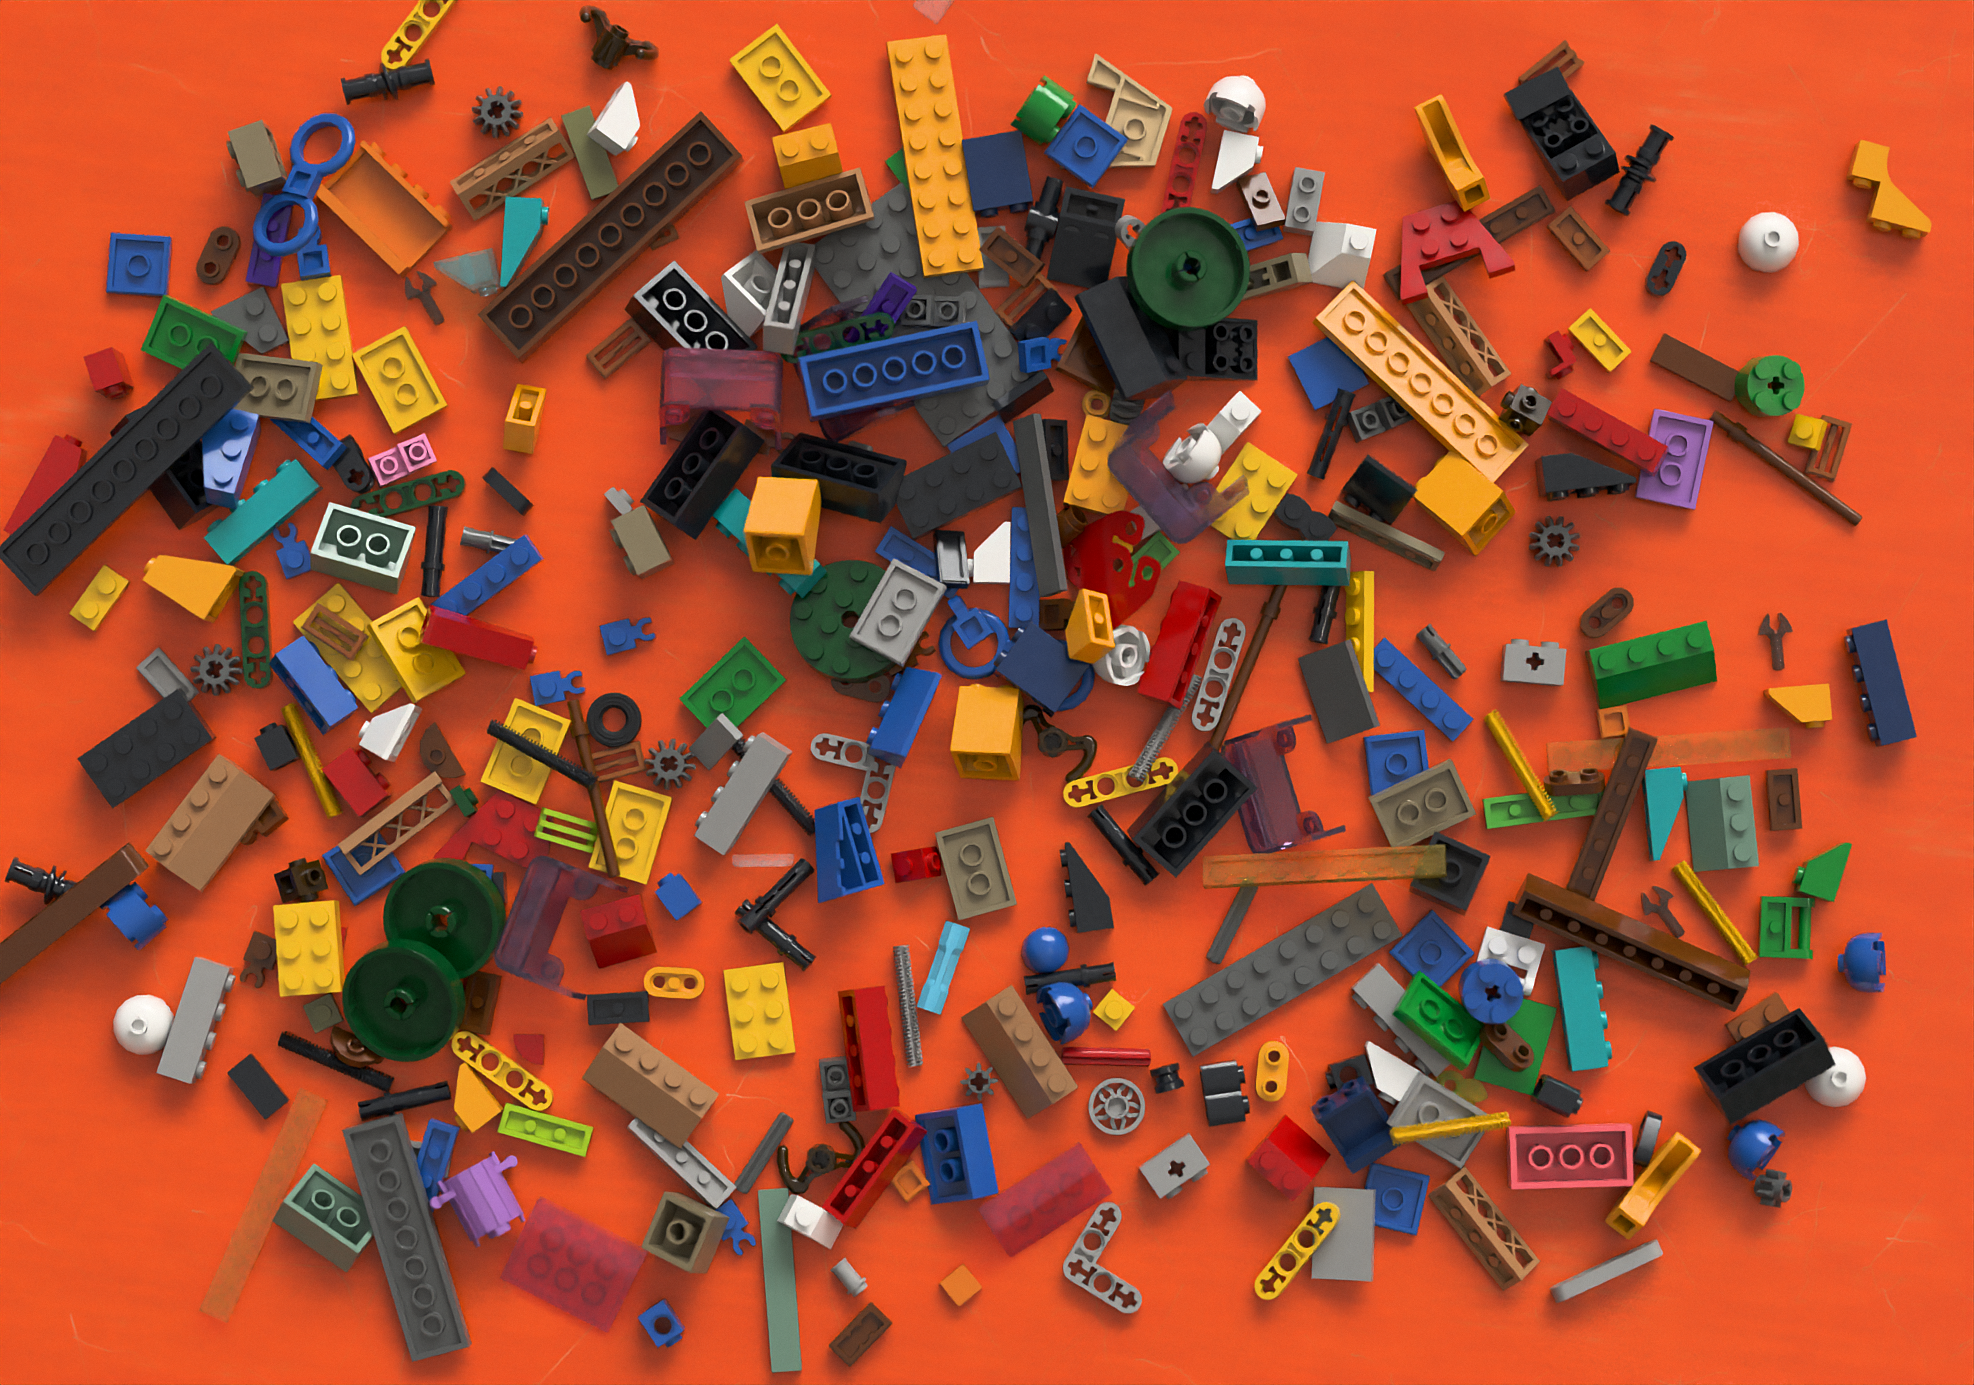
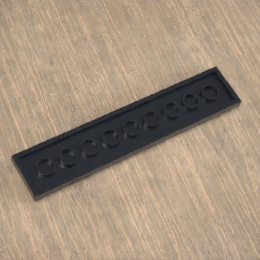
[0,343,254,596]

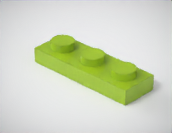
[498,1103,594,1157]

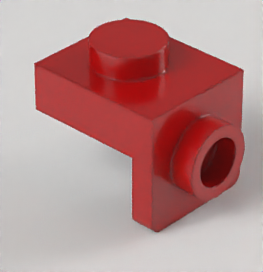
[1545,330,1577,380]
[891,846,941,883]

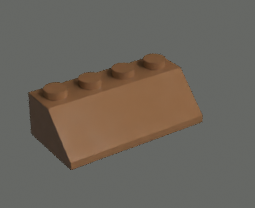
[744,167,875,254]
[145,754,276,892]
[961,985,1078,1119]
[582,1023,719,1149]

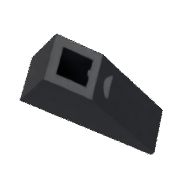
[1060,842,1114,933]

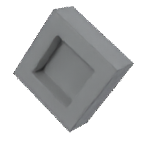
[604,487,635,515]

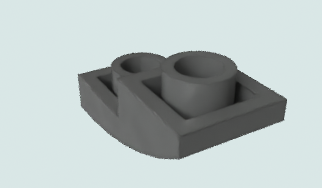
[901,295,967,328]
[1346,396,1415,443]
[819,1056,856,1124]

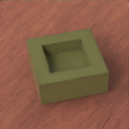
[303,993,344,1033]

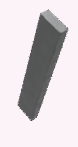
[1013,414,1068,597]

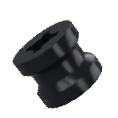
[1150,1063,1185,1094]

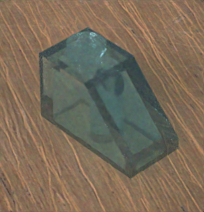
[433,248,501,297]

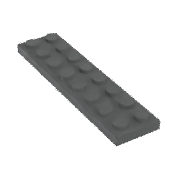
[1163,883,1403,1057]
[342,1113,472,1362]

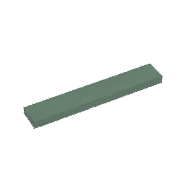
[758,1187,802,1373]

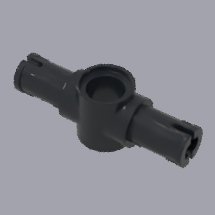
[1024,176,1064,260]

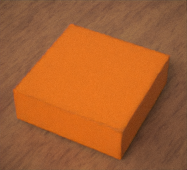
[1596,705,1630,740]
[891,1160,930,1203]
[940,1263,982,1307]

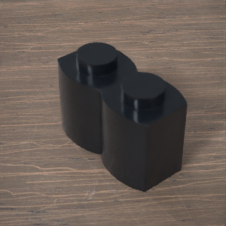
[1273,493,1337,541]
[1199,1060,1250,1127]
[1530,1073,1583,1118]

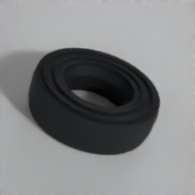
[587,693,642,747]

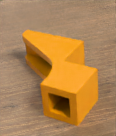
[1414,94,1491,212]
[1846,140,1932,239]
[1604,1132,1701,1240]

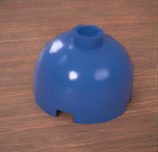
[1838,933,1886,993]
[1036,982,1093,1045]
[1727,1119,1785,1181]

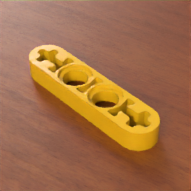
[381,0,458,70]
[1063,757,1178,808]
[452,1031,554,1111]
[1254,1202,1341,1300]

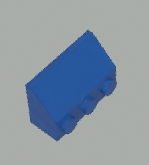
[866,667,942,768]
[915,1103,999,1205]

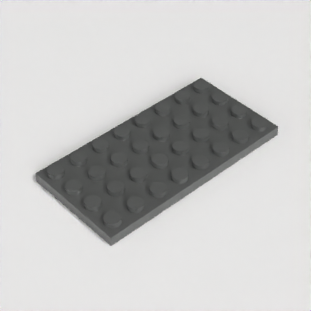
[814,182,1038,448]

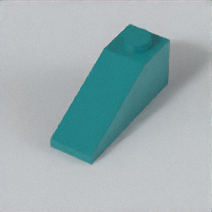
[500,197,549,290]
[1642,767,1688,861]

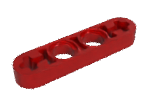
[1161,112,1207,214]

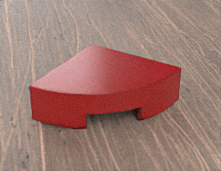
[513,1034,544,1065]

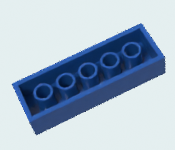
[797,321,990,422]

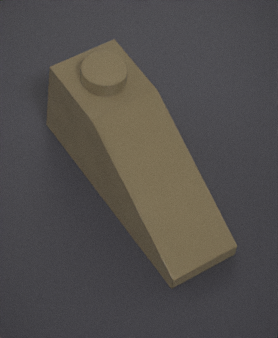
[1241,253,1313,301]

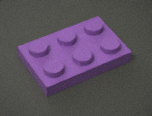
[1634,409,1714,510]

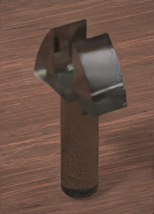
[405,271,445,326]
[1758,613,1793,671]
[1641,886,1685,938]

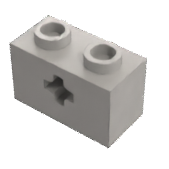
[1283,167,1325,236]
[1500,639,1566,686]
[1139,1133,1210,1199]

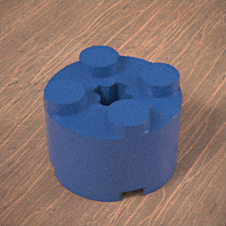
[100,882,168,951]
[1458,958,1523,1024]

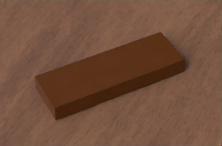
[1649,333,1739,402]

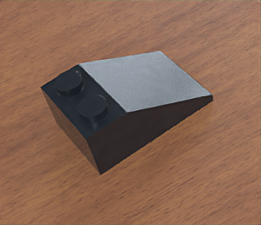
[1340,454,1417,526]

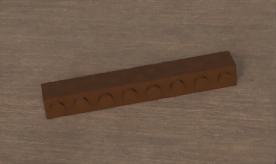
[1512,873,1750,1012]

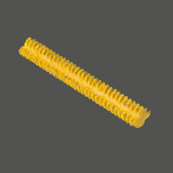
[280,702,343,819]
[1483,709,1559,821]
[1672,860,1758,966]
[1389,1111,1511,1145]

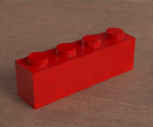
[1547,388,1669,477]
[1137,580,1222,710]
[838,986,900,1112]
[821,1109,928,1229]

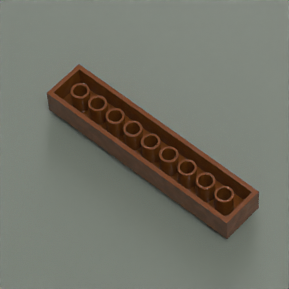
[478,111,744,363]

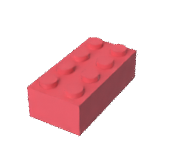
[1506,1123,1634,1189]

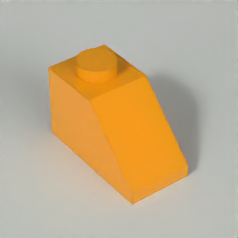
[503,384,547,454]
[1065,589,1115,664]
[1764,684,1832,728]
[454,1062,504,1133]

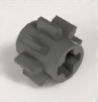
[960,1062,998,1101]
[1754,1169,1792,1208]

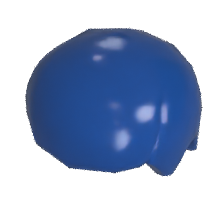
[1021,927,1070,974]

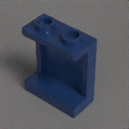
[962,130,1033,218]
[993,622,1090,717]
[1311,1076,1404,1175]

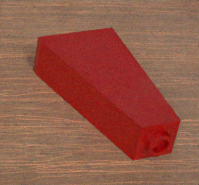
[4,434,88,535]
[420,604,538,670]

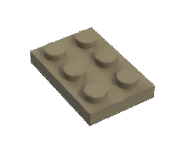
[233,353,323,424]
[1368,759,1476,853]
[935,817,1017,920]

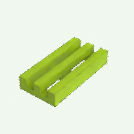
[534,807,598,853]

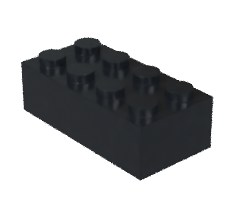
[640,403,765,540]
[896,432,1023,541]
[77,688,216,808]
[1694,1008,1836,1125]

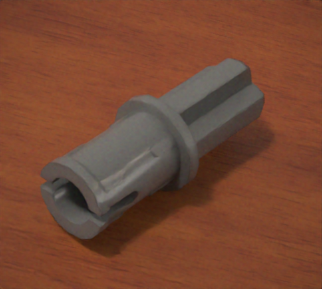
[460,526,518,554]
[1416,624,1467,680]

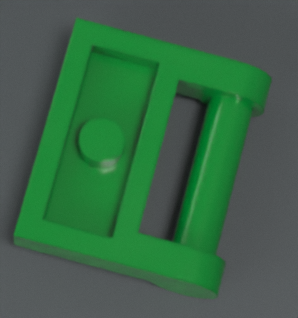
[1758,896,1815,959]

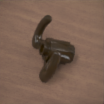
[579,5,659,70]
[1023,704,1098,783]
[777,1121,866,1194]

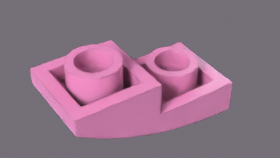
[367,434,437,488]

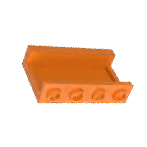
[316,140,453,278]

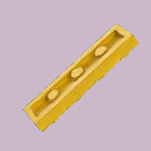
[1345,571,1374,692]

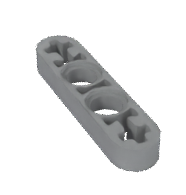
[1191,618,1246,732]
[1550,1239,1663,1303]

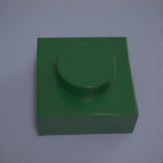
[449,785,479,818]

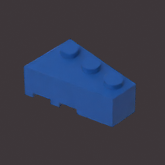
[202,409,261,510]
[814,797,885,903]

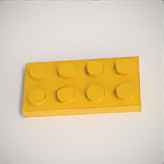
[281,275,359,401]
[293,583,403,713]

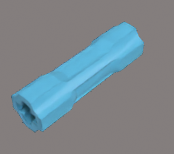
[917,920,970,1015]

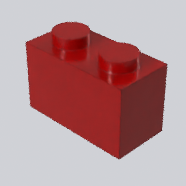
[83,347,135,400]
[322,747,391,817]

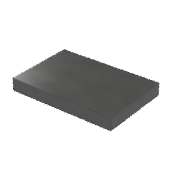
[1298,640,1380,744]

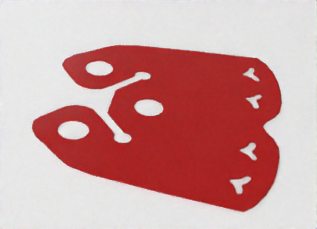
[1064,510,1162,630]

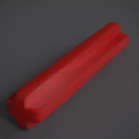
[1061,1047,1151,1067]

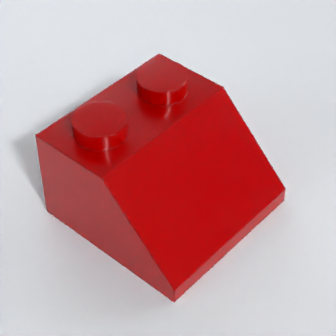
[580,894,657,969]
[1245,1114,1331,1202]

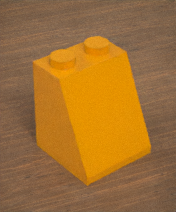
[772,123,843,189]
[1413,451,1516,557]
[744,477,822,575]
[143,554,246,623]
[950,684,1024,781]

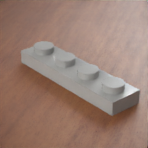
[626,1118,736,1210]

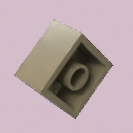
[226,120,288,197]
[609,505,674,579]
[641,1192,730,1273]

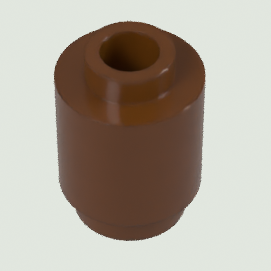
[1056,506,1088,549]

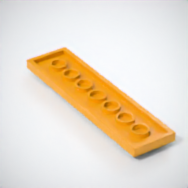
[886,34,984,278]
[1312,280,1529,483]

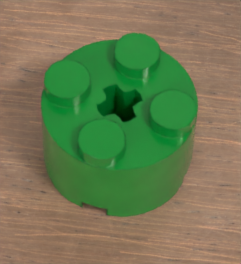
[1010,75,1077,145]
[1734,355,1805,417]

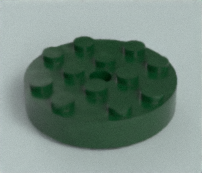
[1126,207,1250,332]
[790,560,896,683]
[383,858,506,979]
[342,939,465,1062]

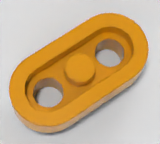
[644,967,705,999]
[1255,1041,1289,1102]

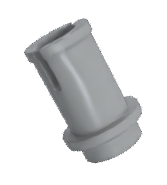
[830,1258,868,1297]

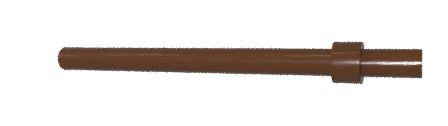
[1709,410,1863,526]
[1210,585,1288,751]
[567,700,621,878]

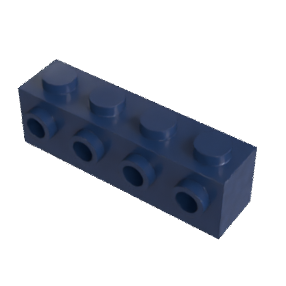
[1844,619,1917,747]

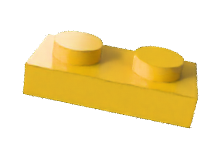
[1567,308,1632,373]
[69,564,131,631]

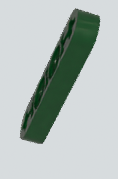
[780,312,895,363]
[351,470,466,518]
[239,571,273,689]

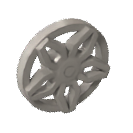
[1088,1078,1145,1135]

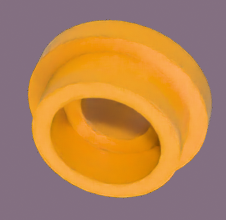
[1082,389,1112,419]

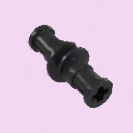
[341,58,435,105]
[1605,124,1674,216]
[5,857,91,915]

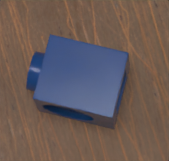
[655,873,702,921]
[638,1298,685,1348]

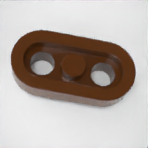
[196,226,241,285]
[1579,588,1634,638]
[831,674,891,703]
[1543,768,1605,796]
[1479,1022,1534,1072]

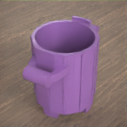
[429,1151,526,1248]

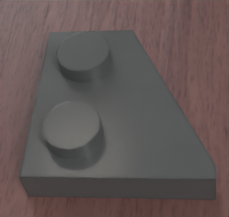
[211,287,289,355]

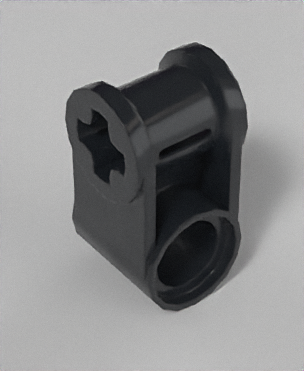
[333,434,375,494]

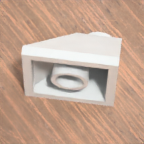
[1308,222,1377,289]
[721,250,778,337]
[358,704,422,762]

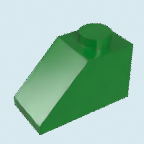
[1792,842,1852,902]

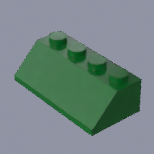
[1585,621,1717,709]

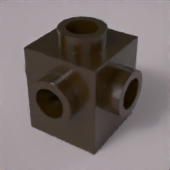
[1499,384,1552,437]
[274,858,328,903]

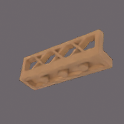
[450,117,576,221]
[1406,276,1511,397]
[338,772,456,876]
[1428,1166,1540,1291]

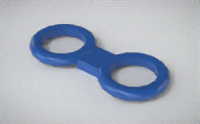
[252,113,356,257]
[938,608,1095,712]

